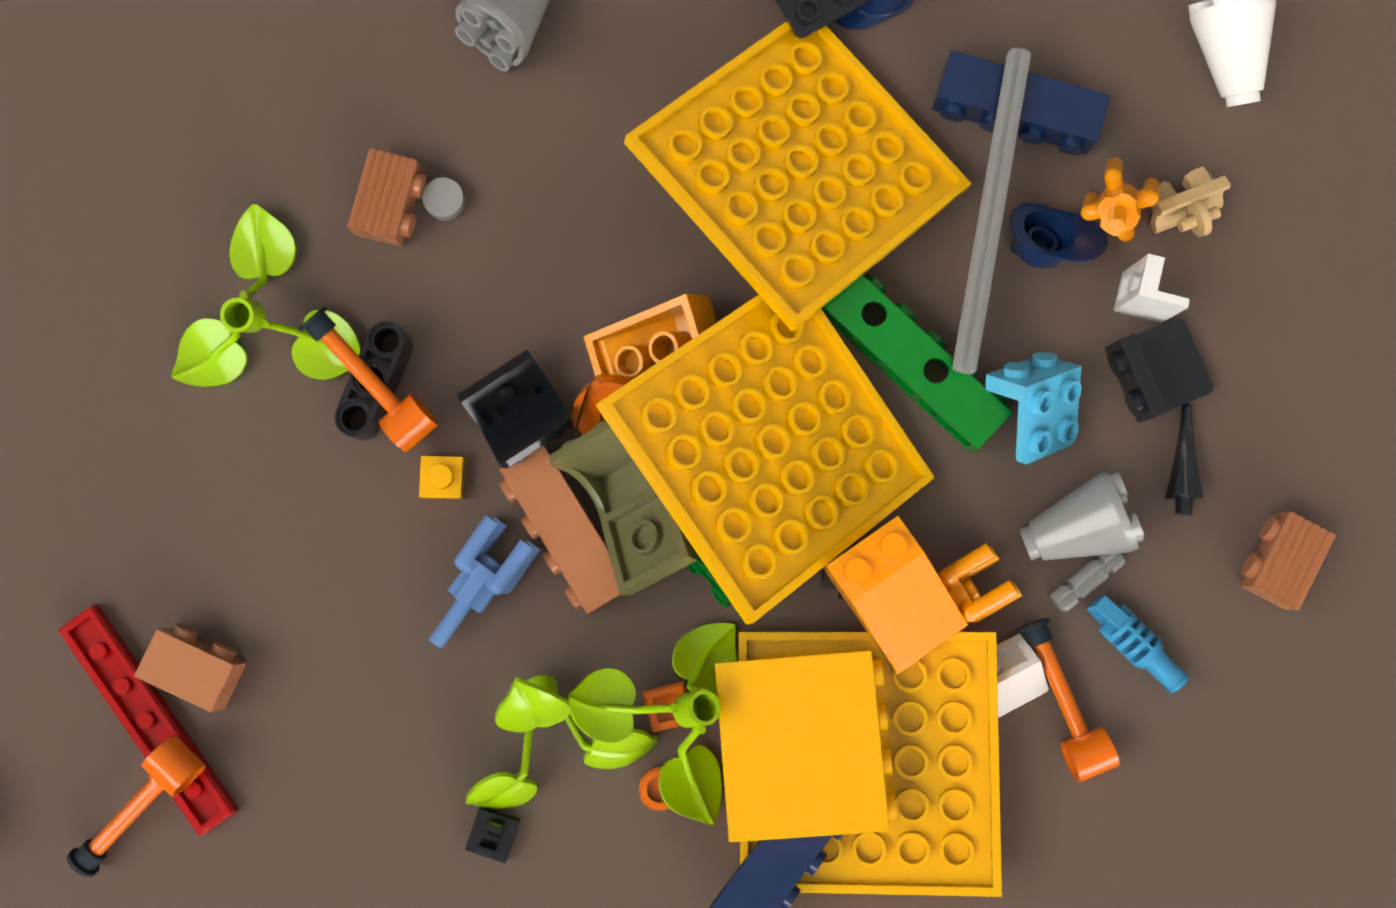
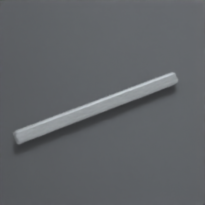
[952,47,1031,374]

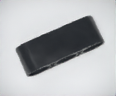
[334,321,413,440]

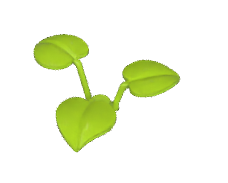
[171,204,361,387]
[567,623,737,825]
[465,675,658,809]

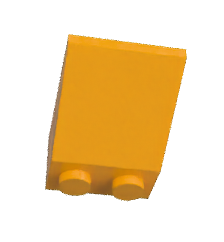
[583,294,717,380]
[823,516,968,674]

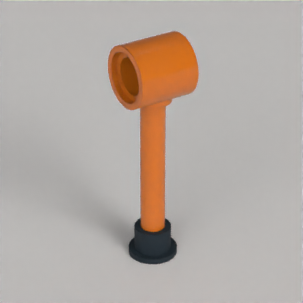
[298,306,439,453]
[1017,617,1120,783]
[67,735,206,877]

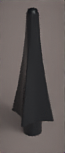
[1165,403,1203,516]

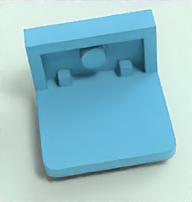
[985,352,1082,465]

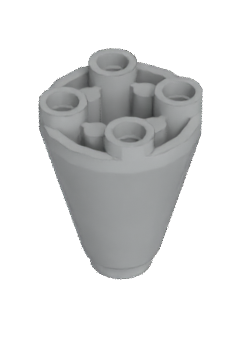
[455,0,550,72]
[1019,471,1144,561]

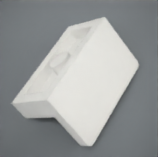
[1113,253,1190,323]
[997,634,1049,718]

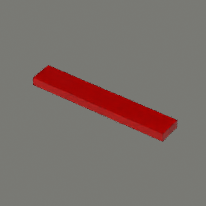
[58,605,240,837]

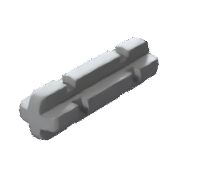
[1050,553,1125,612]

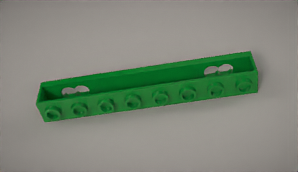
[821,274,1012,453]

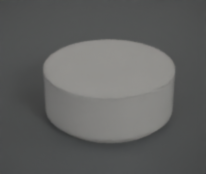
[422,177,465,221]

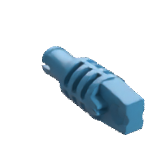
[1086,595,1190,693]

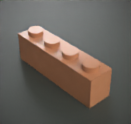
[499,445,621,615]

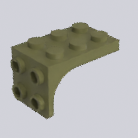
[549,420,698,596]

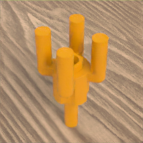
[1081,157,1160,242]
[938,543,1023,623]

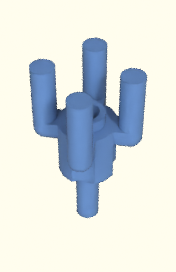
[429,515,541,648]

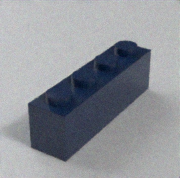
[931,50,1111,155]
[708,835,843,908]

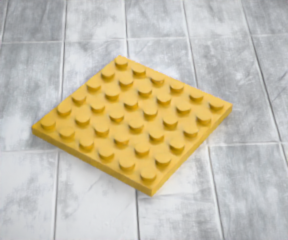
[624,21,972,331]
[595,294,935,625]
[738,632,1002,897]

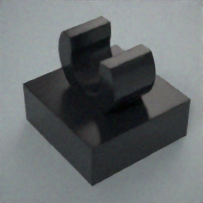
[465,807,521,863]

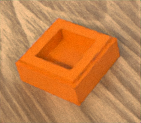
[643,680,687,733]

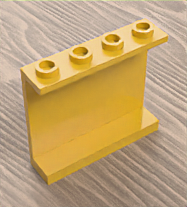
[715,650,897,842]

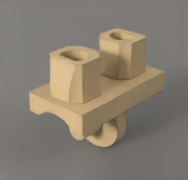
[1149,166,1231,237]

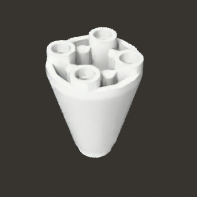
[1188,0,1276,107]

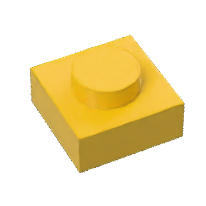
[419,456,465,499]

